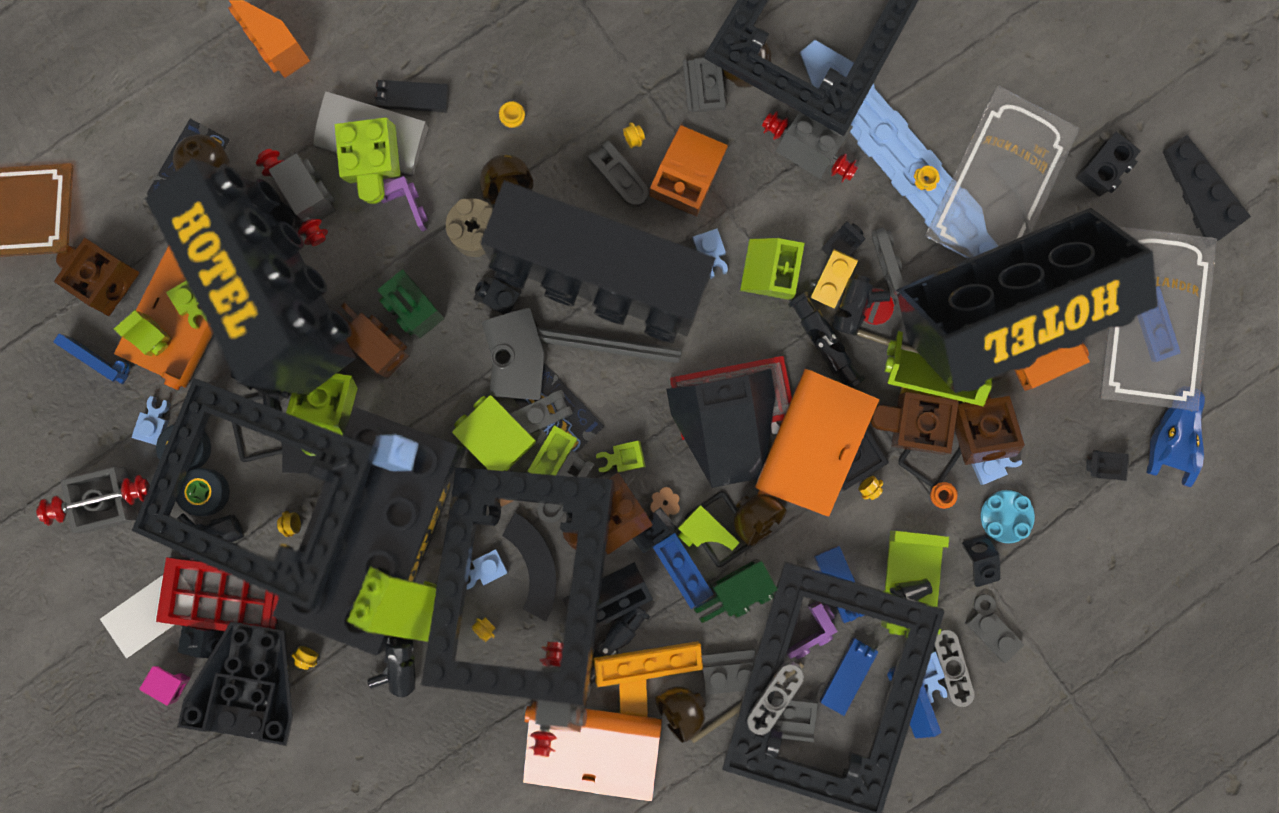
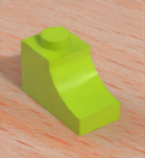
[114,310,172,357]
[678,505,739,550]

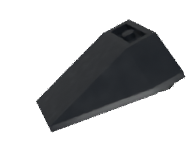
[666,368,776,488]
[177,622,293,746]

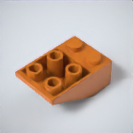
[228,0,310,78]
[649,125,728,217]

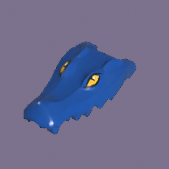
[1146,386,1205,488]

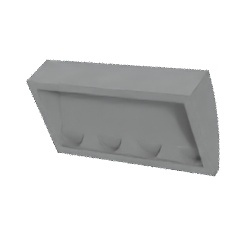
[313,91,429,176]

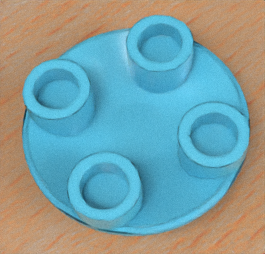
[980,490,1035,543]

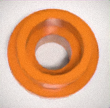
[930,482,958,509]

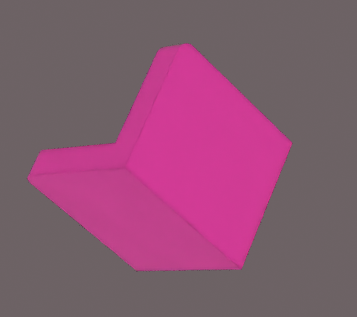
[139,666,190,706]

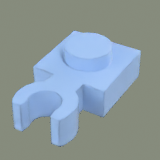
[692,229,728,279]
[131,396,171,445]
[972,458,1022,485]
[466,549,508,590]
[923,651,947,703]

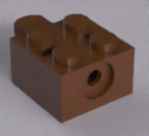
[53,237,140,317]
[335,302,410,379]
[870,392,959,455]
[955,393,1025,465]
[563,472,653,555]

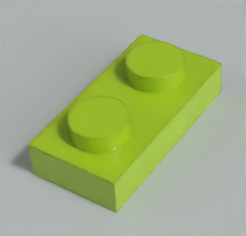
[528,425,578,475]

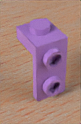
[382,176,428,231]
[786,601,837,659]

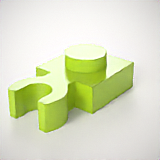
[166,281,206,329]
[596,441,646,473]

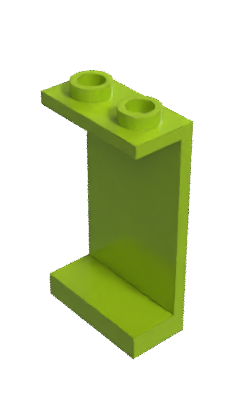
[884,331,992,406]
[881,531,949,635]
[348,568,437,642]

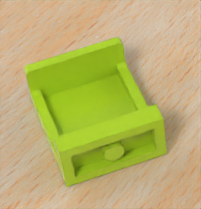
[452,395,537,471]

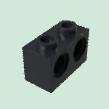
[1075,131,1141,197]

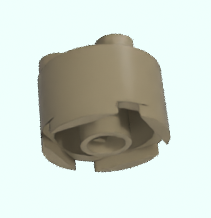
[446,198,493,257]

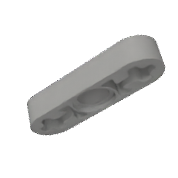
[933,629,974,707]
[748,662,803,735]

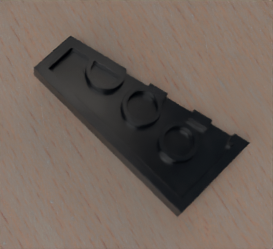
[1163,135,1251,249]

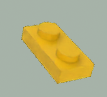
[811,249,858,309]

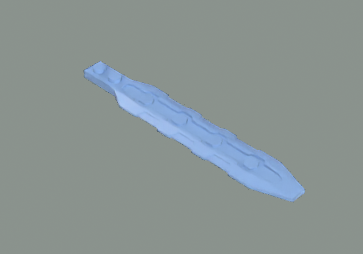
[800,40,998,258]

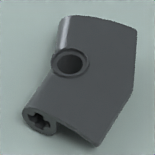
[482,308,544,400]

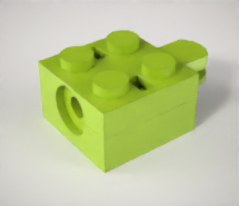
[334,117,401,204]
[286,374,358,456]

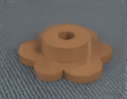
[650,487,680,516]

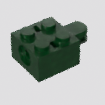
[377,269,445,338]
[694,559,778,623]

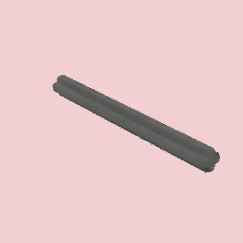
[537,327,681,363]

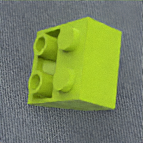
[740,238,805,300]

